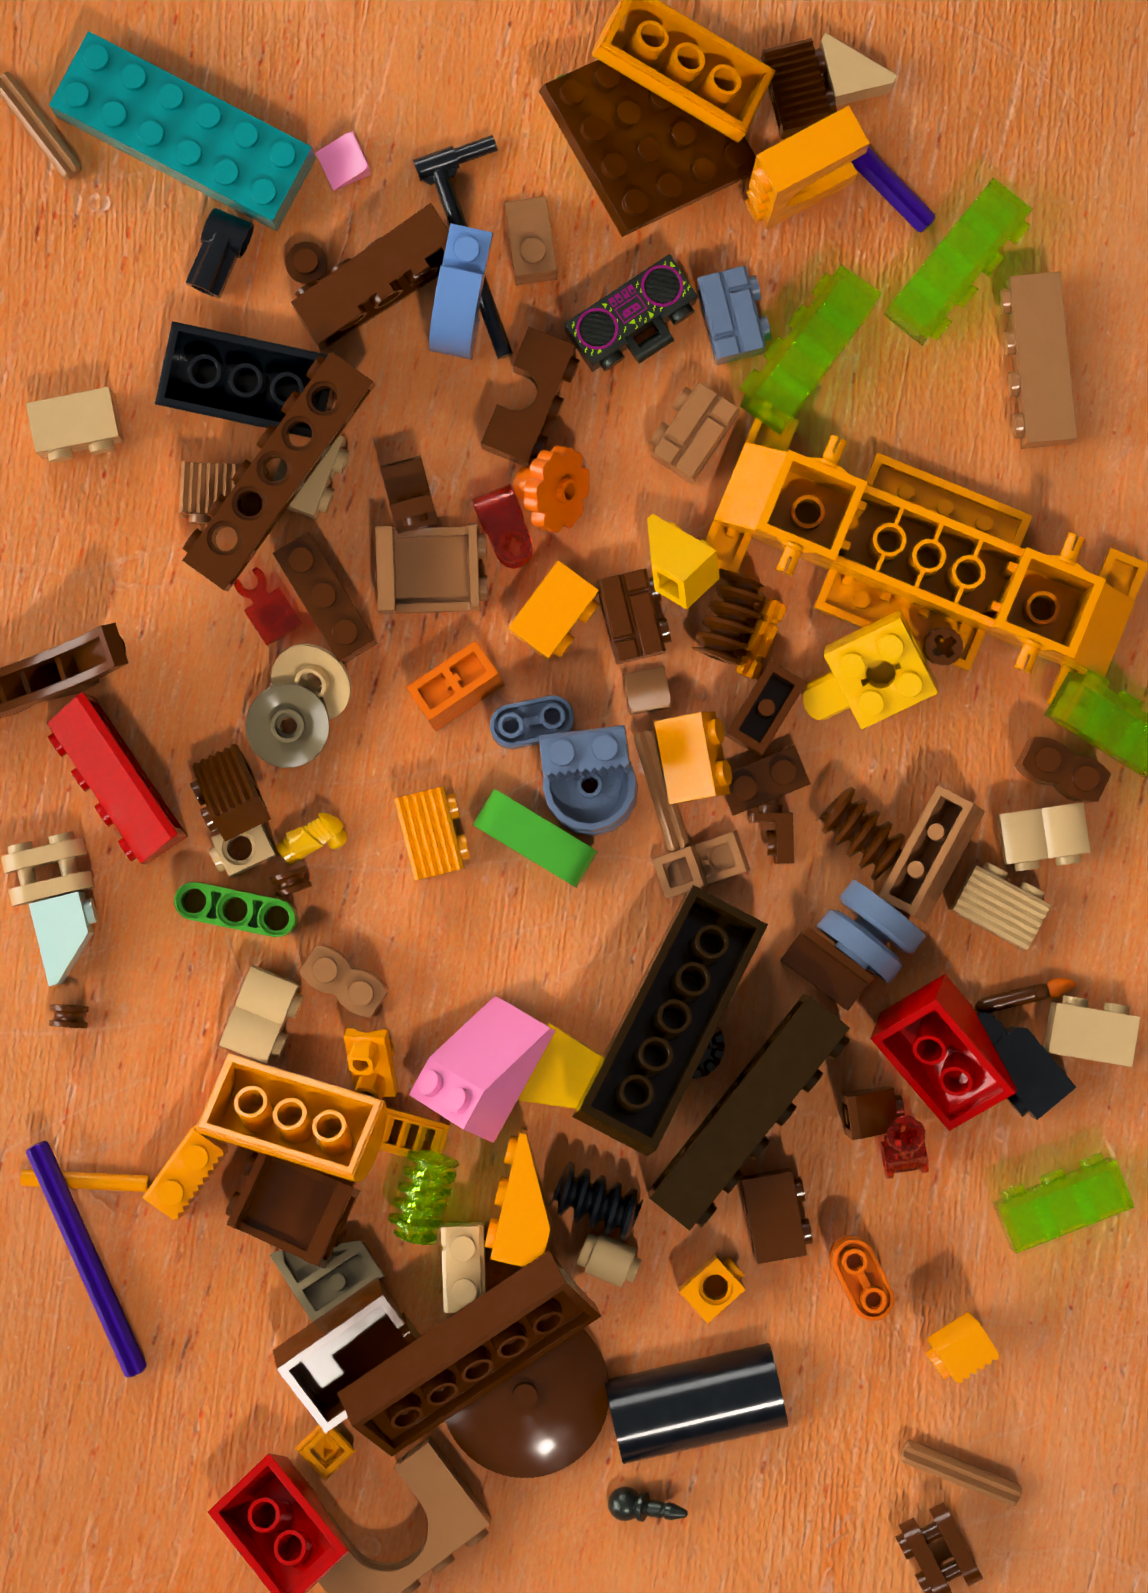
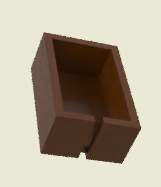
[273,1277,421,1433]

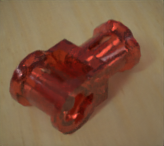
[880,1116,929,1179]

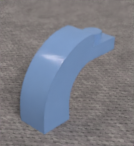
[429,223,493,360]

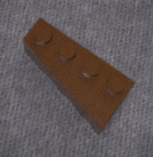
[291,203,449,351]

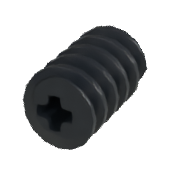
[549,1162,644,1242]

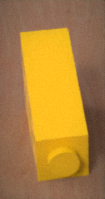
[517,1022,602,1109]

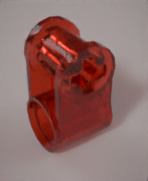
[471,484,533,569]

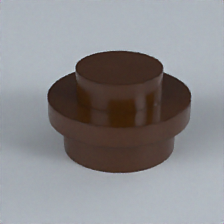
[285,241,327,284]

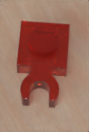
[234,567,303,646]

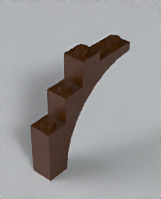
[0,623,129,718]

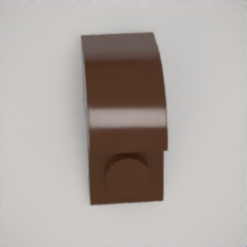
[380,455,438,534]

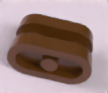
[895,1502,983,1593]

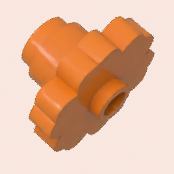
[514,445,590,533]

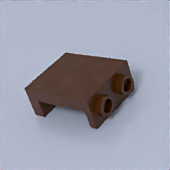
[226,1152,360,1269]

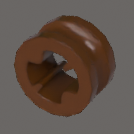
[270,866,312,898]
[49,1004,89,1028]

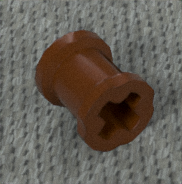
[922,628,963,665]

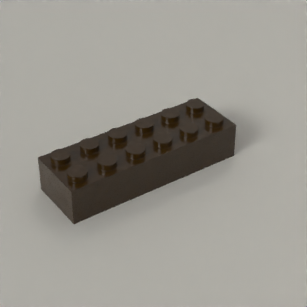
[572,885,768,1157]
[647,994,850,1231]

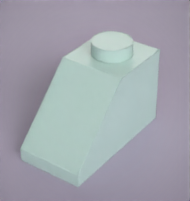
[29,892,98,986]

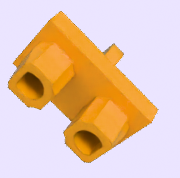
[344,1028,399,1100]

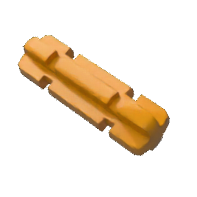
[736,599,786,680]

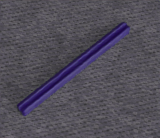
[26,1141,147,1378]

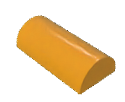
[592,0,776,143]
[196,1053,387,1183]

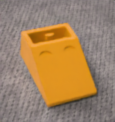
[484,1127,551,1267]

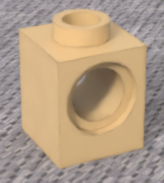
[209,823,278,877]

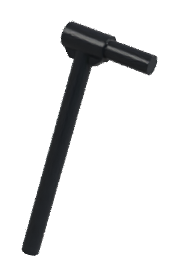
[413,135,513,359]

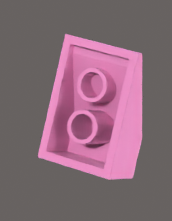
[409,996,555,1143]

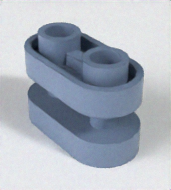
[490,696,574,749]

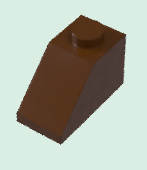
[840,1086,905,1140]

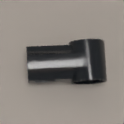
[186,208,254,299]

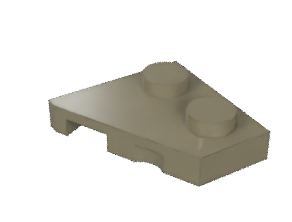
[270,1240,386,1322]

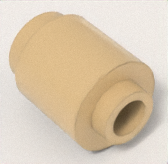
[576,1233,642,1288]

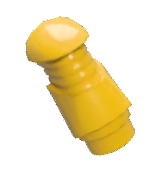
[276,812,348,866]

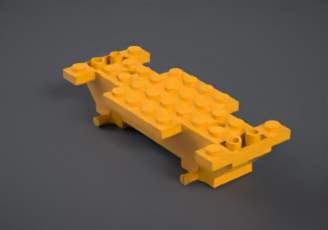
[705,405,1148,720]

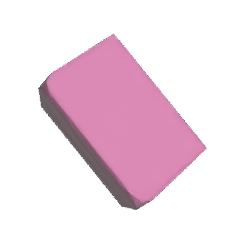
[316,131,371,192]

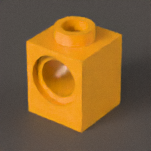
[678,1254,746,1324]

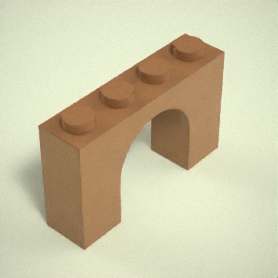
[319,1436,491,1593]

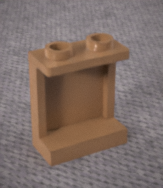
[375,524,488,615]

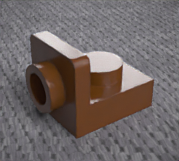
[749,805,794,864]

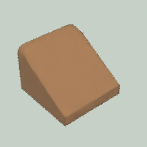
[623,667,672,715]

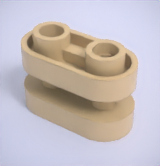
[1,832,95,907]

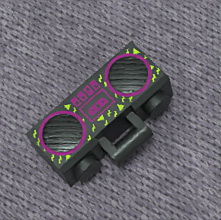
[565,254,698,372]

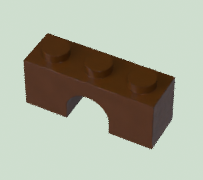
[481,327,580,466]
[272,531,378,664]

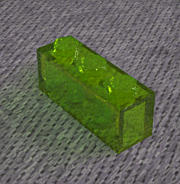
[1044,670,1148,778]
[992,1153,1135,1254]

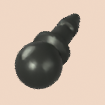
[608,1487,688,1522]

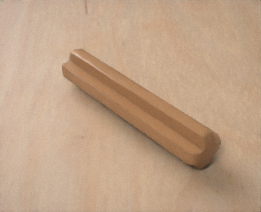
[0,72,82,180]
[634,729,690,852]
[900,1440,1022,1506]

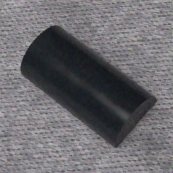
[155,321,335,438]
[605,1343,788,1464]

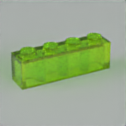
[884,177,1032,346]
[740,265,882,435]

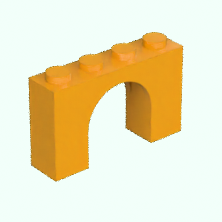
[745,105,870,230]

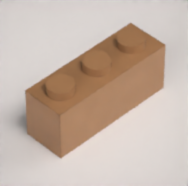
[879,785,985,923]

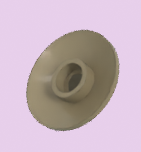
[245,684,330,768]

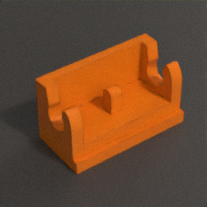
[406,640,505,731]

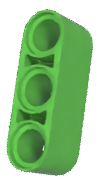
[472,789,598,888]
[174,882,298,937]

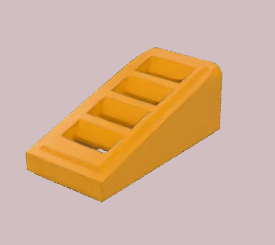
[379,1106,450,1166]

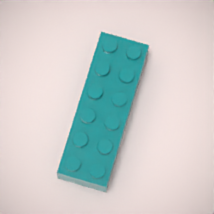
[49,31,316,231]

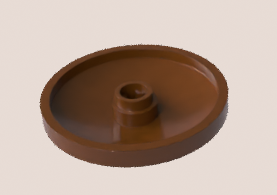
[446,1329,609,1478]

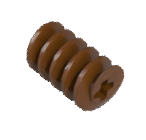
[691,570,768,665]
[815,787,905,880]

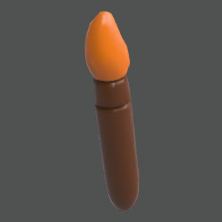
[975,978,1076,1012]

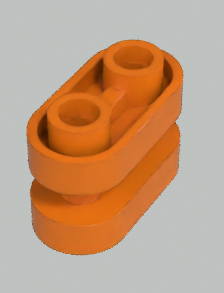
[829,1235,895,1321]

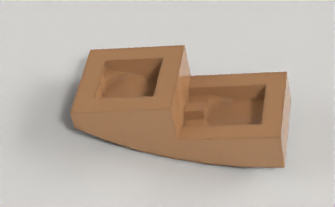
[652,830,750,899]

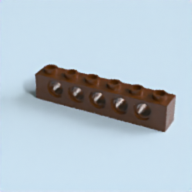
[182,351,375,591]

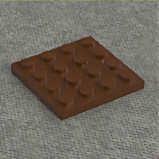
[539,60,756,237]

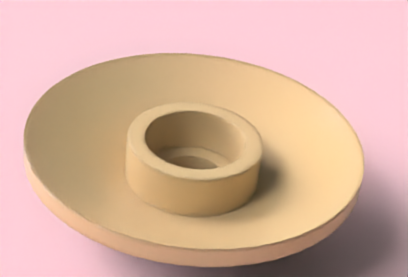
[271,644,352,720]

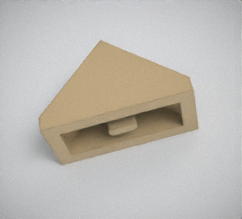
[819,33,898,106]

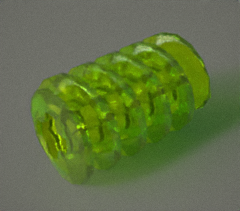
[388,1150,460,1245]

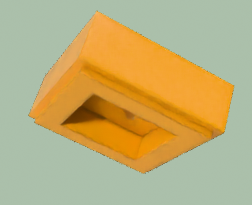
[295,1425,356,1481]

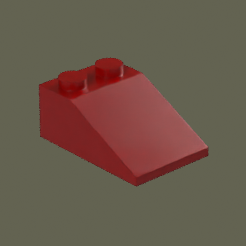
[870,974,1017,1131]
[208,1453,350,1593]

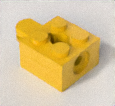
[803,609,938,730]

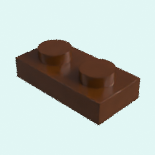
[724,745,811,816]

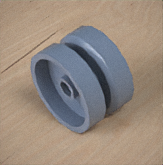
[543,762,638,836]
[816,879,926,983]

